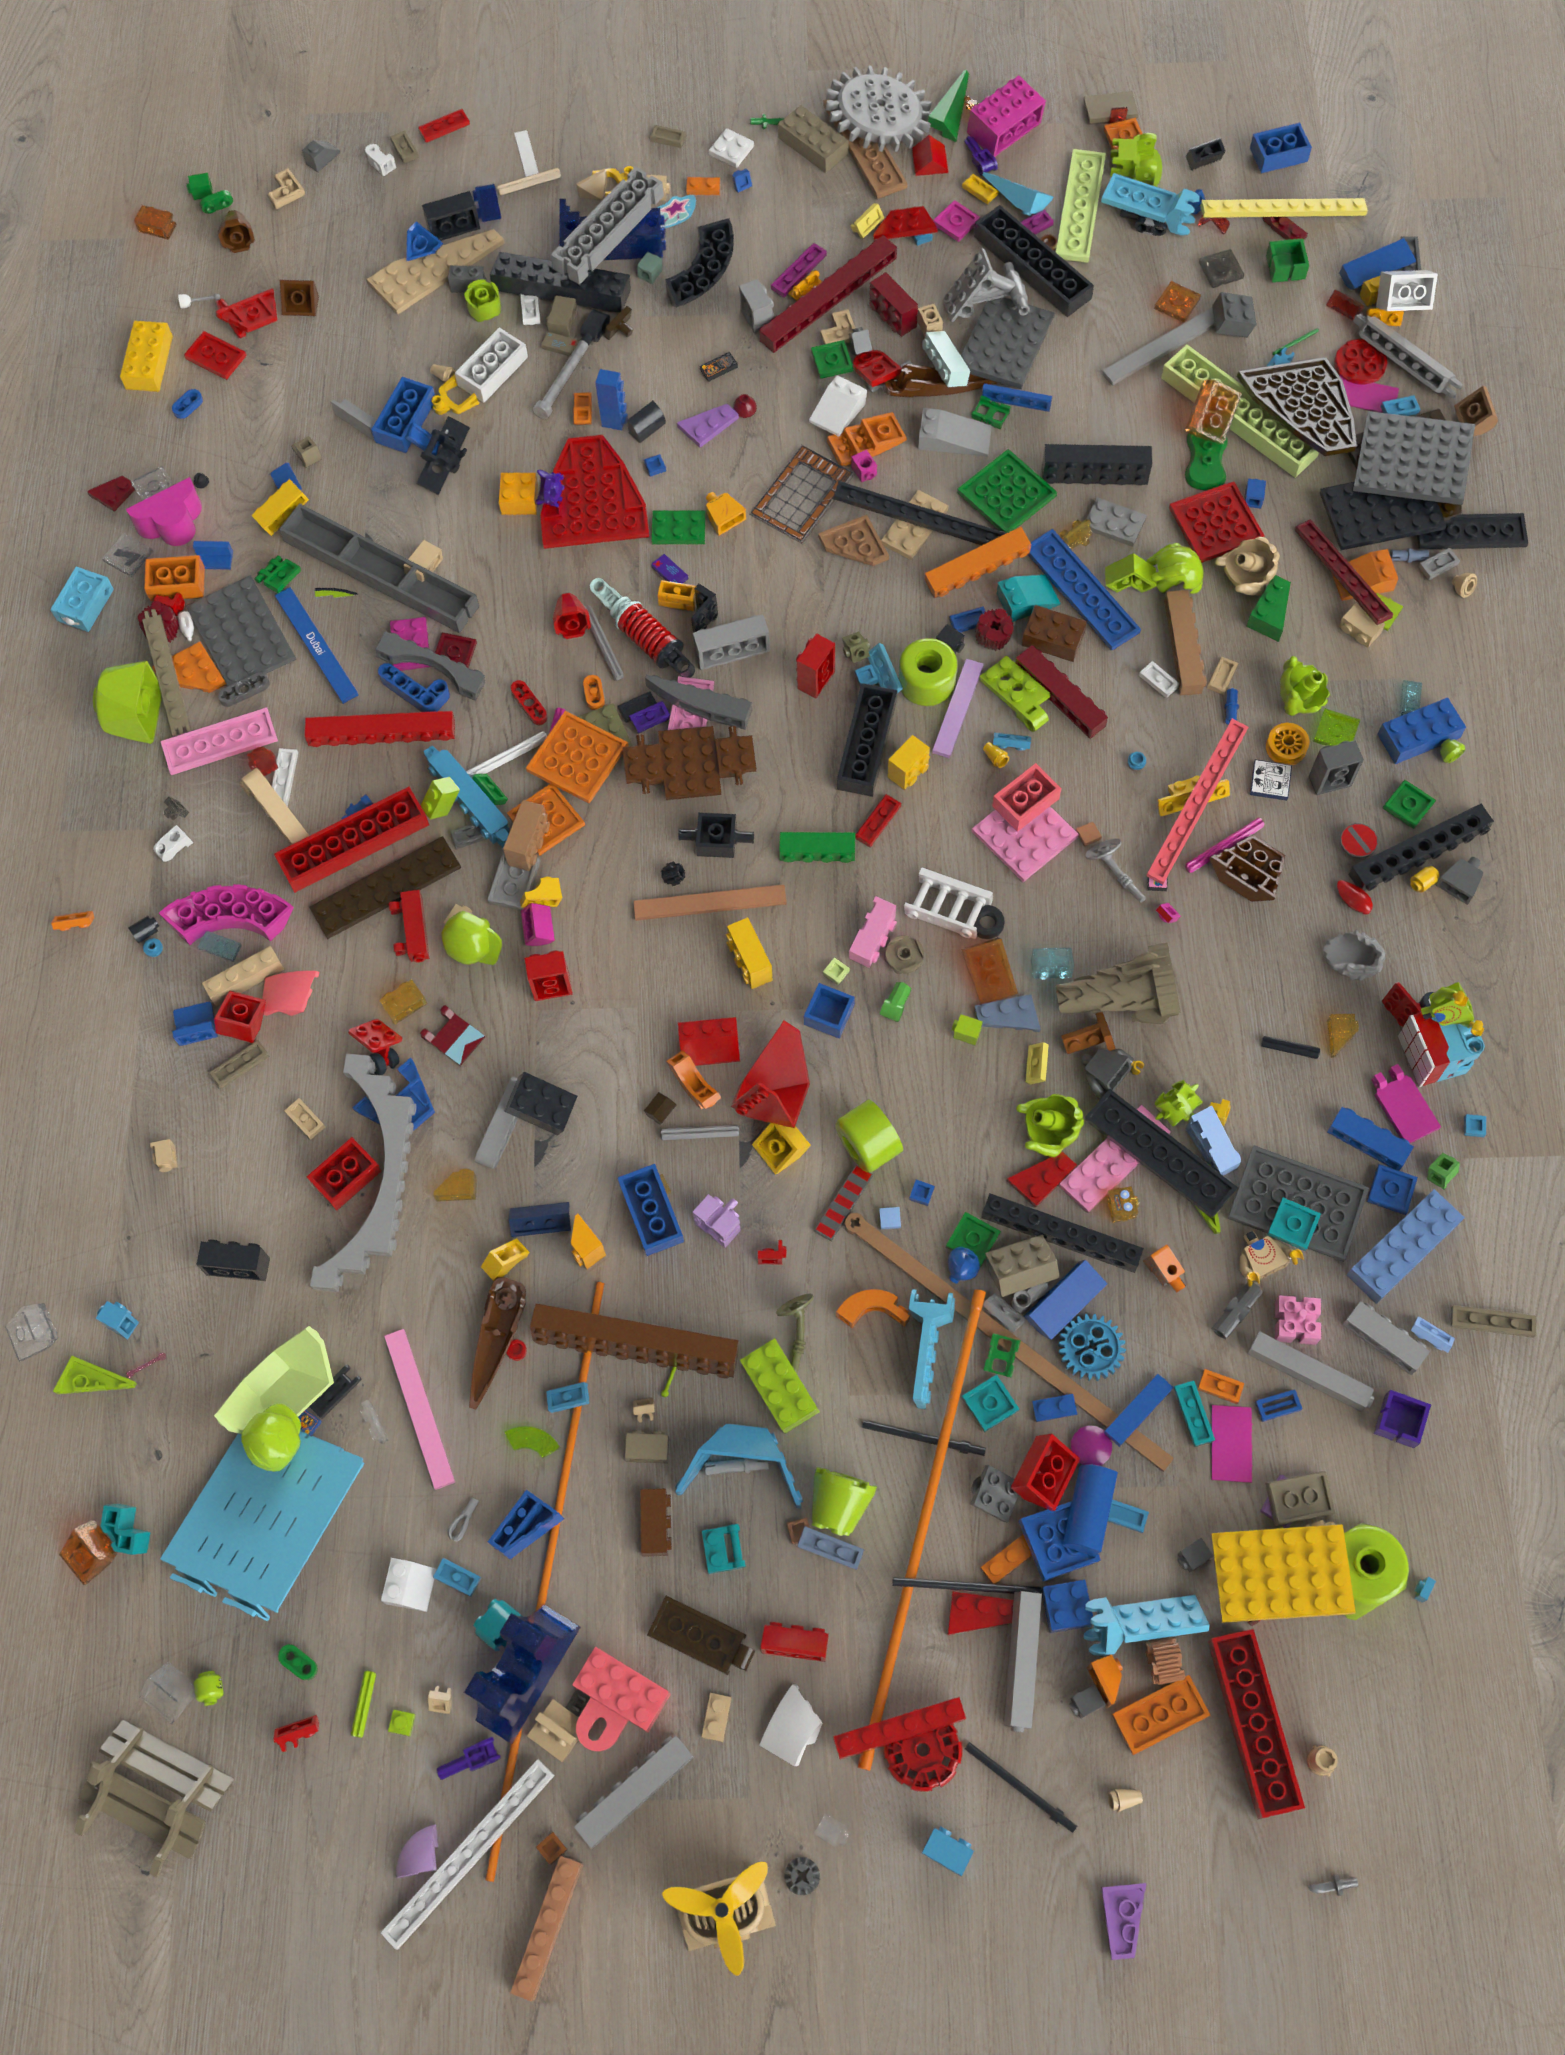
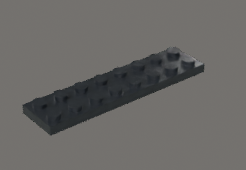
[1084,1089,1238,1219]

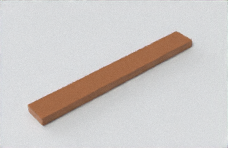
[634,885,787,921]

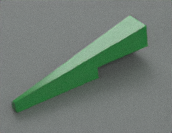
[928,70,969,142]

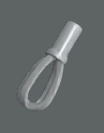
[447,1497,479,1541]

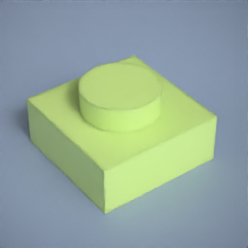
[823,958,850,985]

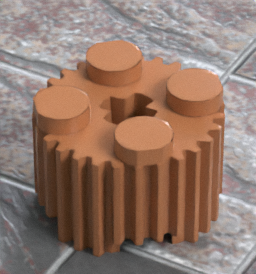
[1145,1636,1185,1685]

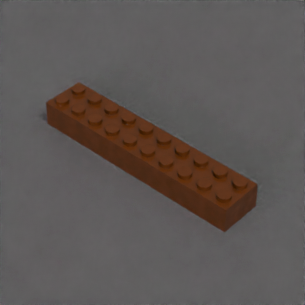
[530,1303,739,1379]

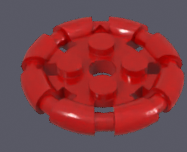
[883,1709,963,1792]

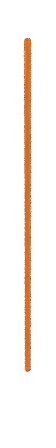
[485,1282,605,1882]

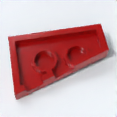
[1007,1152,1077,1208]

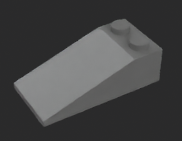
[918,408,992,457]

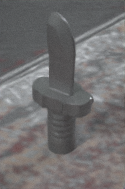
[1308,1875,1358,1896]

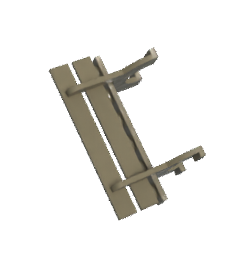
[74,1720,234,1877]

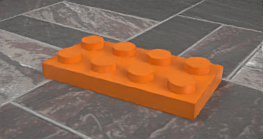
[1112,1675,1211,1755]

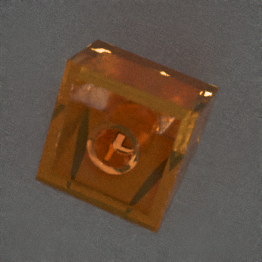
[59,1520,118,1585]

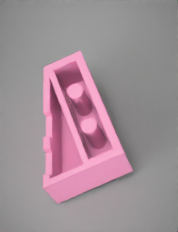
[849,896,897,968]

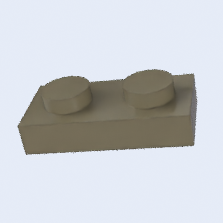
[390,131,419,164]

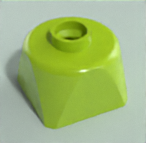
[93,661,162,744]
[1344,1523,1409,1620]

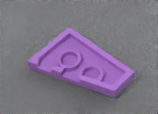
[677,404,739,448]

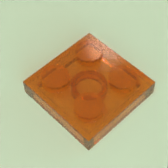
[1154,281,1201,323]

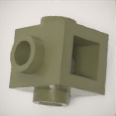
[842,631,870,663]

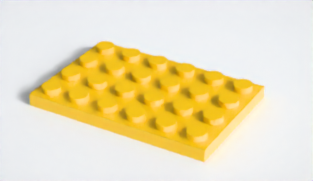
[1211,1524,1356,1623]

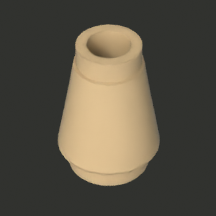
[430,364,456,383]
[1108,1789,1143,1812]

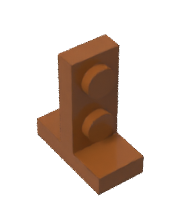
[1061,1012,1116,1054]

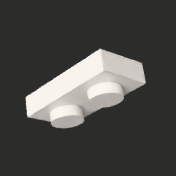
[1139,661,1180,698]

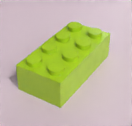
[740,1338,820,1434]

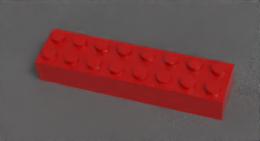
[274,786,429,893]
[1208,1629,1305,1819]

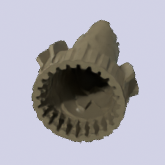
[1055,942,1181,1025]

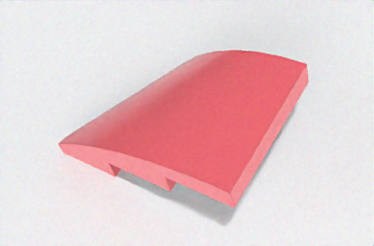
[263,971,319,1016]

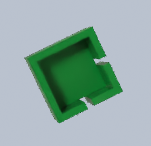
[1266,238,1310,283]

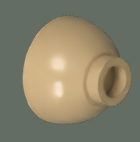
[1452,573,1477,598]

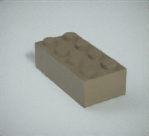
[778,105,849,173]

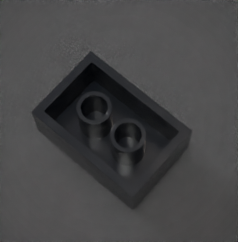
[422,191,480,241]
[504,1072,578,1136]
[196,1239,270,1281]

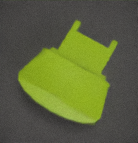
[1110,133,1162,187]

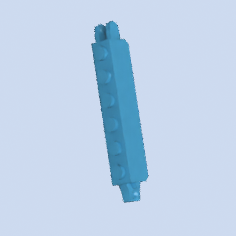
[423,746,509,848]

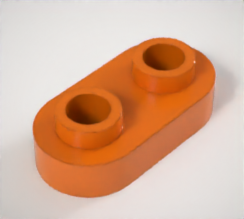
[583,675,605,710]

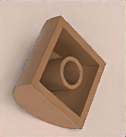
[1454,386,1498,436]

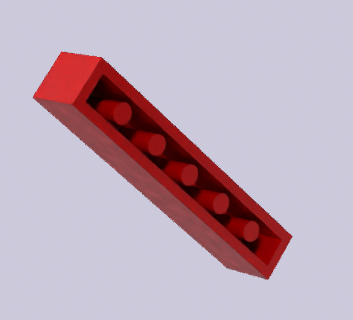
[833,1697,966,1760]

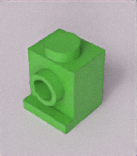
[1427,1153,1460,1189]

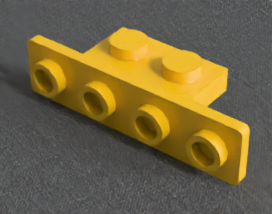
[1158,775,1230,817]

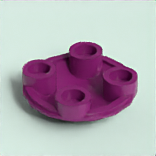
[1071,1426,1112,1466]

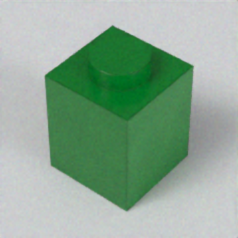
[186,172,213,200]

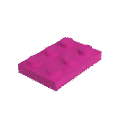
[390,617,430,671]

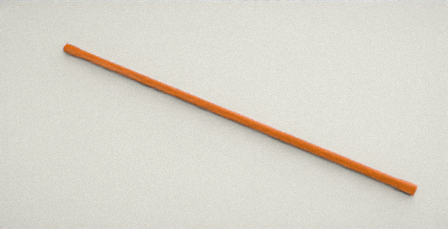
[858,1289,986,1771]

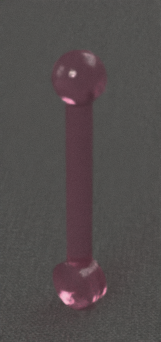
[126,1352,166,1378]

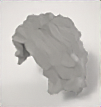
[1323,930,1386,981]

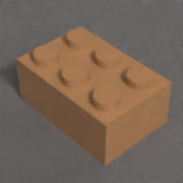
[503,800,550,871]

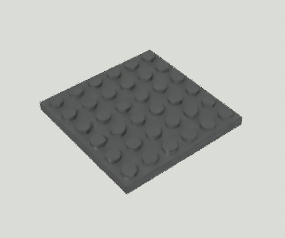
[1353,411,1475,505]

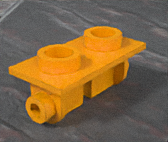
[788,270,822,301]
[1366,308,1404,326]

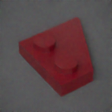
[87,475,137,512]

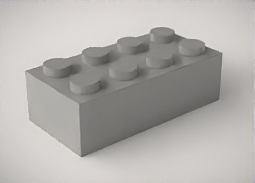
[693,614,770,670]

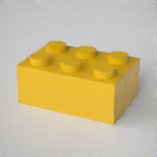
[725,917,773,989]

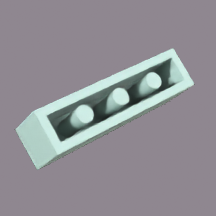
[922,331,970,387]

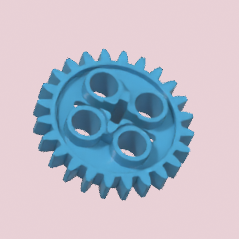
[1058,1314,1126,1381]

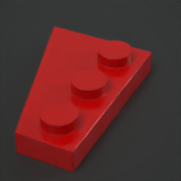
[947,1591,1014,1636]

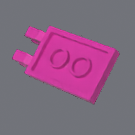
[1371,1064,1441,1144]

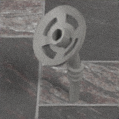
[1085,838,1146,903]

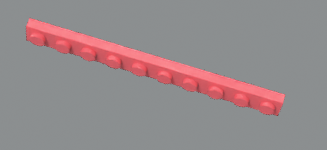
[1146,719,1249,885]

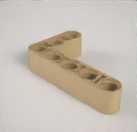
[240,768,309,845]

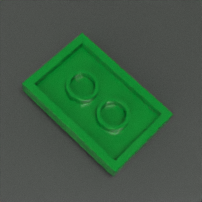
[651,510,706,545]

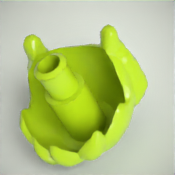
[1146,543,1204,594]
[1280,656,1330,716]
[1016,1094,1084,1157]

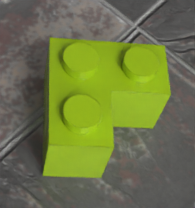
[1105,553,1157,593]

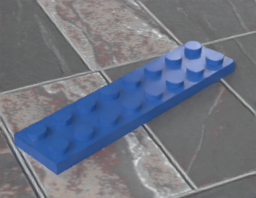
[1028,529,1141,651]

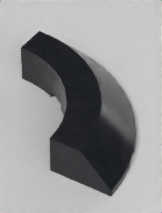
[665,218,734,307]

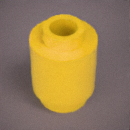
[1410,866,1440,893]

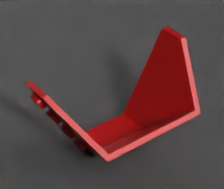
[731,1020,810,1128]

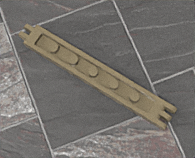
[142,609,191,737]

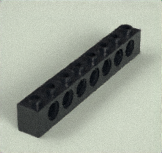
[1348,803,1494,891]
[982,1193,1144,1273]

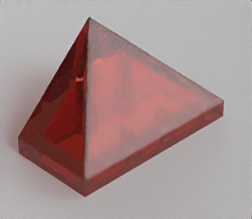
[1326,289,1364,321]

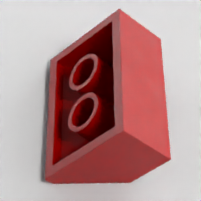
[678,1017,740,1066]
[1010,1434,1080,1511]
[760,1622,829,1662]

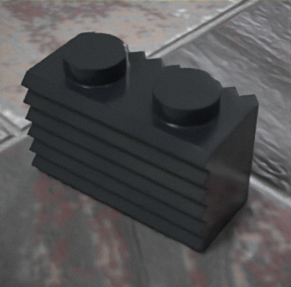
[1186,138,1226,171]

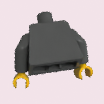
[1081,1049,1144,1099]

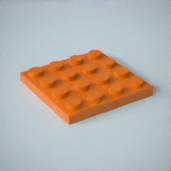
[526,711,628,804]

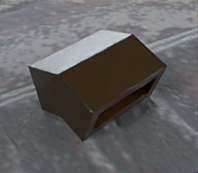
[644,1092,677,1125]

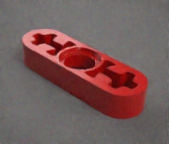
[511,680,547,725]

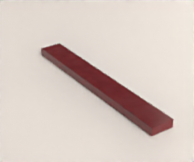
[1295,519,1393,625]

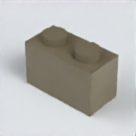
[546,296,577,337]
[625,1430,669,1464]

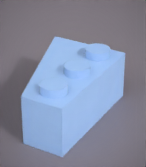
[1186,1106,1241,1176]

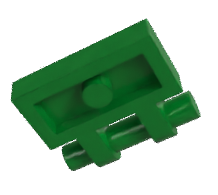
[254,555,301,594]

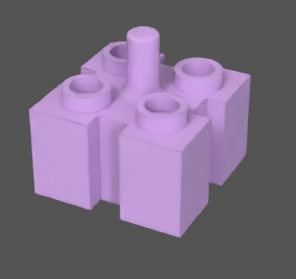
[693,1194,741,1248]

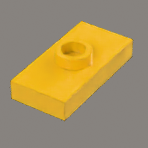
[962,174,998,205]

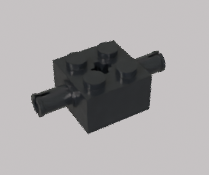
[678,812,754,858]

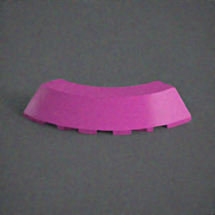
[159,884,294,945]

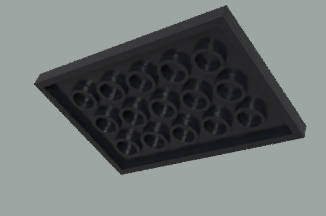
[1319,482,1446,551]

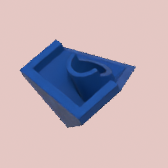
[406,221,443,262]

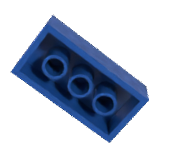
[371,377,435,453]
[1377,697,1466,764]
[617,1164,684,1256]

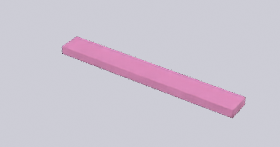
[384,1329,455,1490]

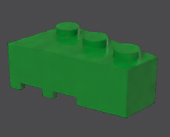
[1246,575,1291,642]

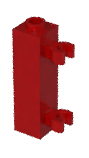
[389,890,430,963]

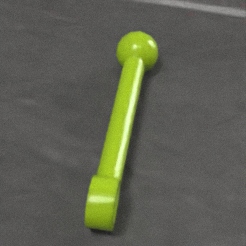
[661,1367,676,1397]

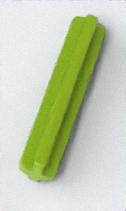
[351,1671,376,1738]

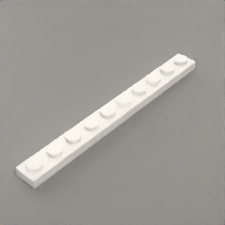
[381,1759,555,1950]

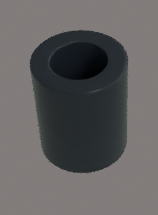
[128,916,159,943]

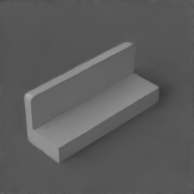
[331,399,377,440]

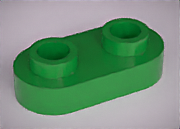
[200,190,233,214]
[278,1644,318,1681]

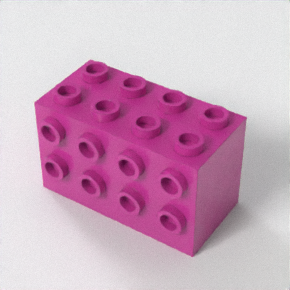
[967,75,1046,157]

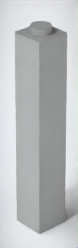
[1247,1331,1375,1412]
[1004,1591,1042,1733]

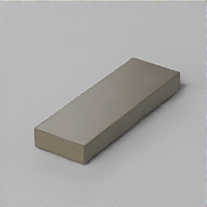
[209,1040,269,1089]

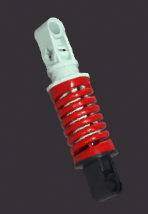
[590,578,695,678]

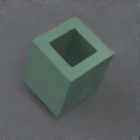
[637,252,663,284]

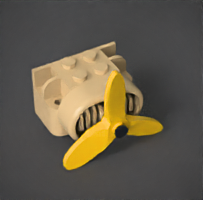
[662,1862,776,1976]

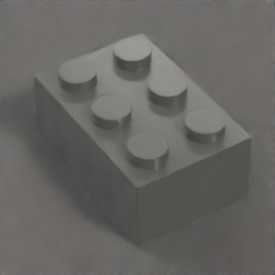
[1309,740,1364,796]

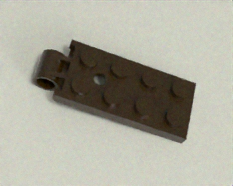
[647,1596,755,1675]

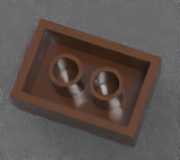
[1022,605,1087,662]

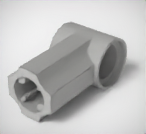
[1011,1282,1050,1314]

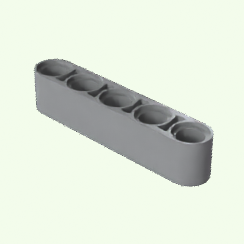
[475,1076,518,1169]

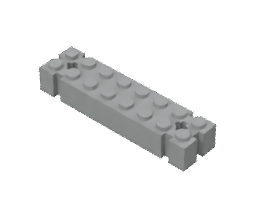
[551,166,664,285]

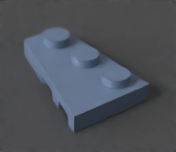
[974,994,1041,1032]

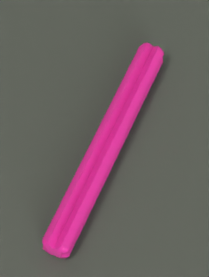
[1185,818,1264,873]

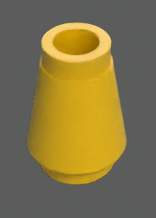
[983,742,1009,768]

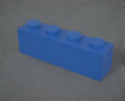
[595,369,628,431]
[1327,1107,1414,1171]

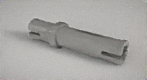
[705,1458,769,1476]

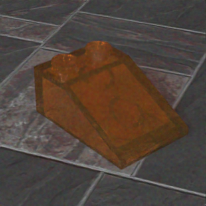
[961,937,1018,1004]

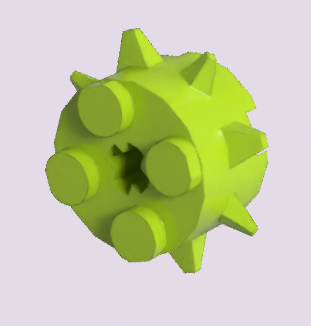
[1154,1080,1203,1127]

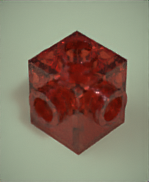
[247,746,278,776]

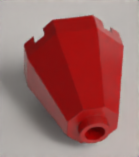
[553,593,591,639]

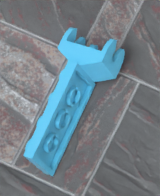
[1101,173,1200,235]
[909,1289,955,1409]
[1084,1595,1209,1656]

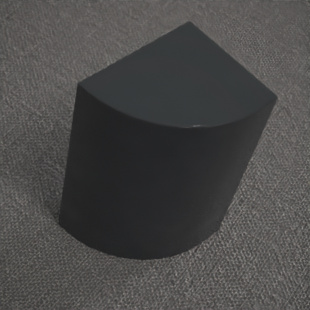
[627,401,666,443]

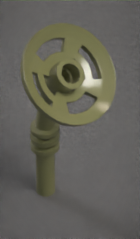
[776,1293,814,1374]

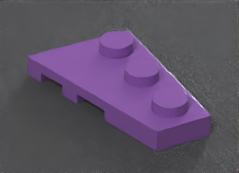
[1101,1883,1147,1960]

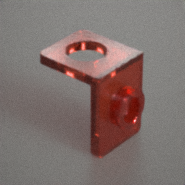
[1108,107,1128,124]
[1198,215,1230,234]

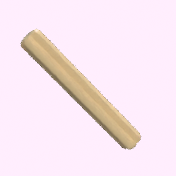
[497,168,561,195]

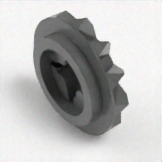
[784,1857,820,1895]

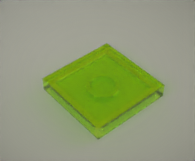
[1313,708,1360,746]

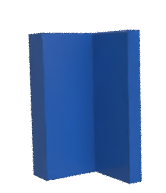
[193,541,233,570]

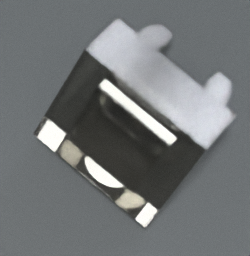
[163,796,189,820]
[565,1689,590,1717]

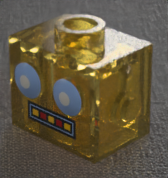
[1106,1186,1139,1223]

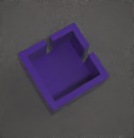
[1373,1390,1431,1448]

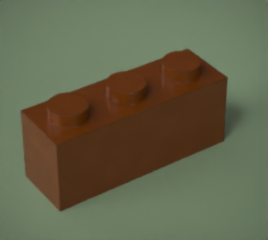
[640,1488,672,1557]

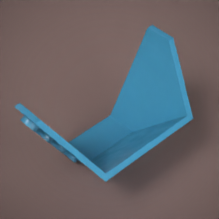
[675,1424,803,1509]

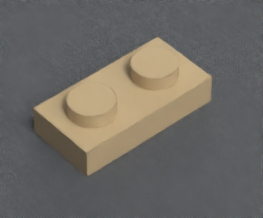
[284,1098,325,1140]
[702,1693,732,1742]

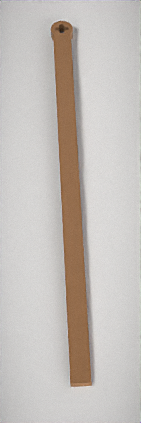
[845,1213,1174,1472]

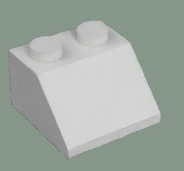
[381,1558,437,1612]

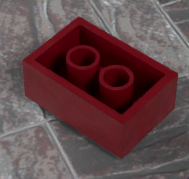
[869,272,918,337]

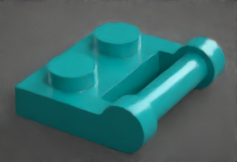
[702,1524,746,1574]

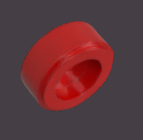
[506,1339,527,1361]

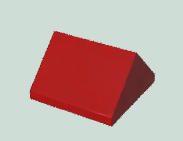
[912,135,948,176]

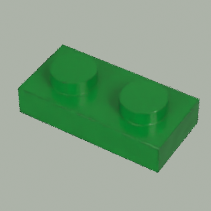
[472,773,508,805]

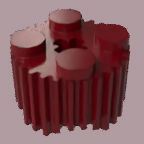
[138,601,179,643]
[975,608,1014,651]

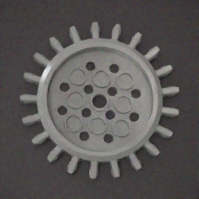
[825,66,932,152]

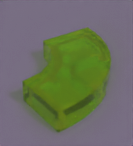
[504,1426,561,1458]

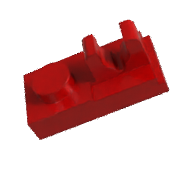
[273,1715,319,1752]

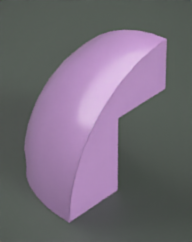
[396,1824,438,1878]

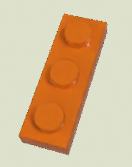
[980,1534,1032,1584]

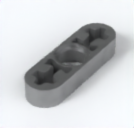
[218,672,270,707]

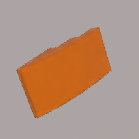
[827,412,907,467]

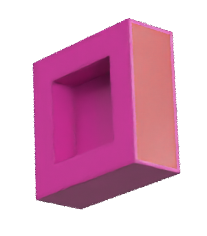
[1156,903,1181,924]

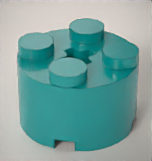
[473,1599,524,1652]

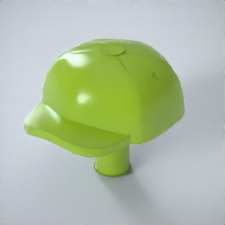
[441,911,502,965]
[241,1403,301,1472]

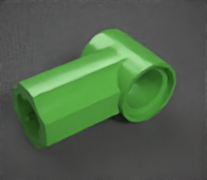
[880,982,911,1022]

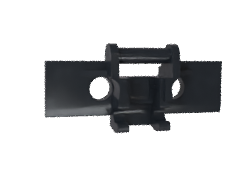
[416,416,470,495]

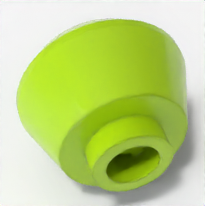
[1440,739,1465,763]

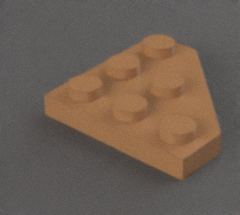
[818,515,889,566]

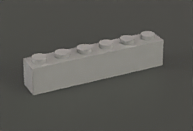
[574,1736,694,1849]

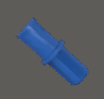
[1224,688,1239,724]

